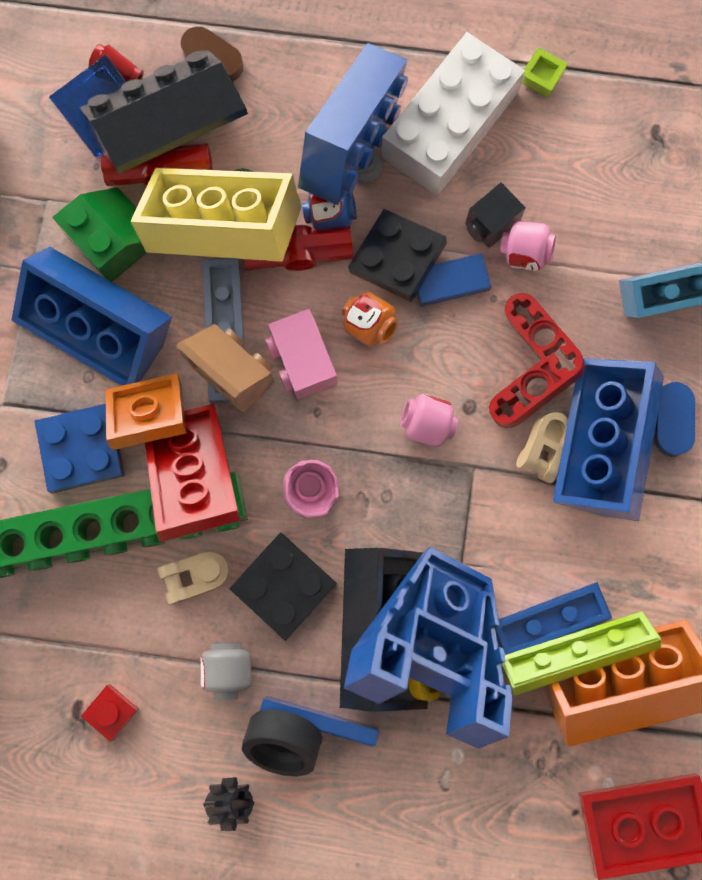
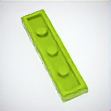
[501,611,662,696]

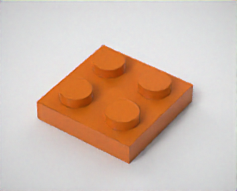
[106,373,187,450]

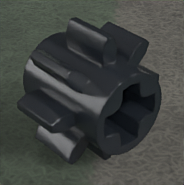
[203,777,254,831]

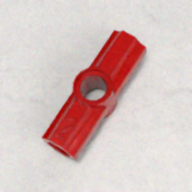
[100,143,213,187]
[244,225,353,271]

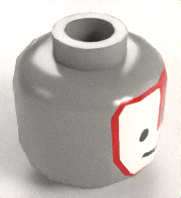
[200,643,251,700]

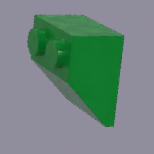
[52,187,147,282]

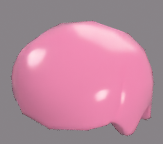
[282,459,339,518]

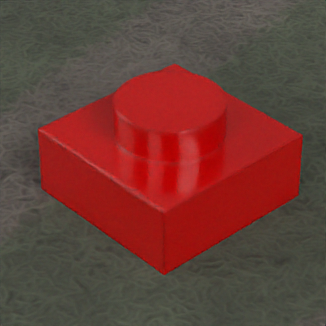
[81,684,139,742]

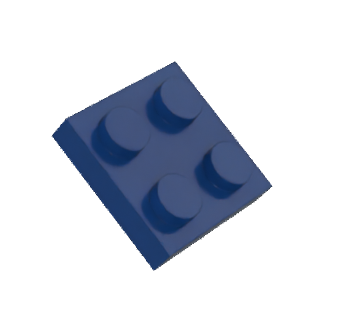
[34,404,125,494]

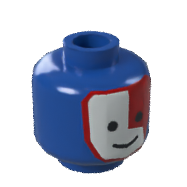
[302,192,357,230]

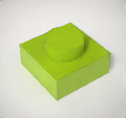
[521,47,568,98]

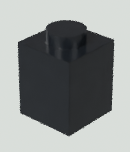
[465,182,526,248]

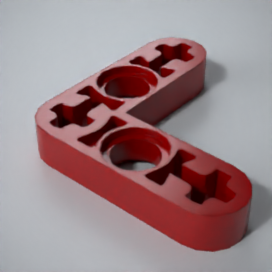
[489,292,585,428]

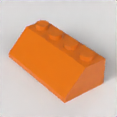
[546,619,702,747]

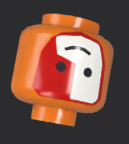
[342,292,398,347]

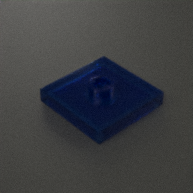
[49,55,126,159]

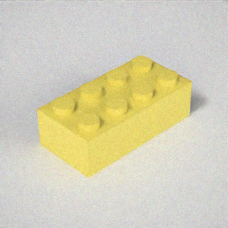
[131,168,302,261]

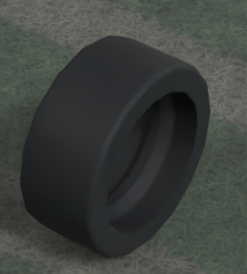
[241,709,323,777]

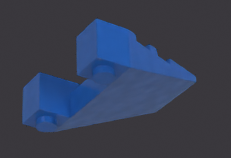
[344,547,512,749]

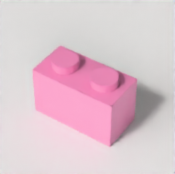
[265,308,338,400]

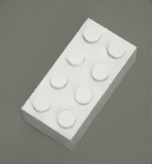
[381,32,525,196]

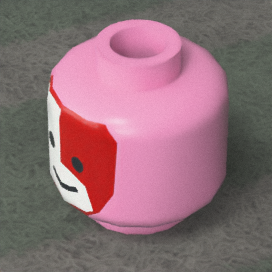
[500,221,556,271]
[400,394,458,447]

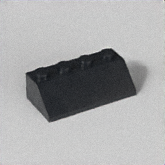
[79,50,248,174]
[340,547,428,712]

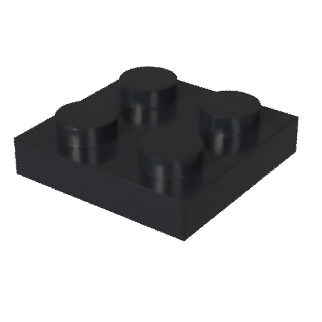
[348,209,447,302]
[229,532,337,641]

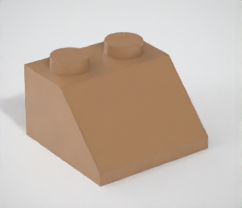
[176,324,274,414]

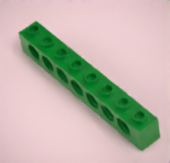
[0,471,248,578]

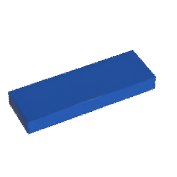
[495,582,613,655]
[260,696,379,747]

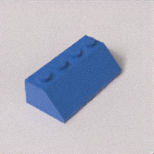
[11,247,172,386]
[553,358,664,522]

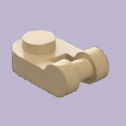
[516,412,568,483]
[157,551,230,605]

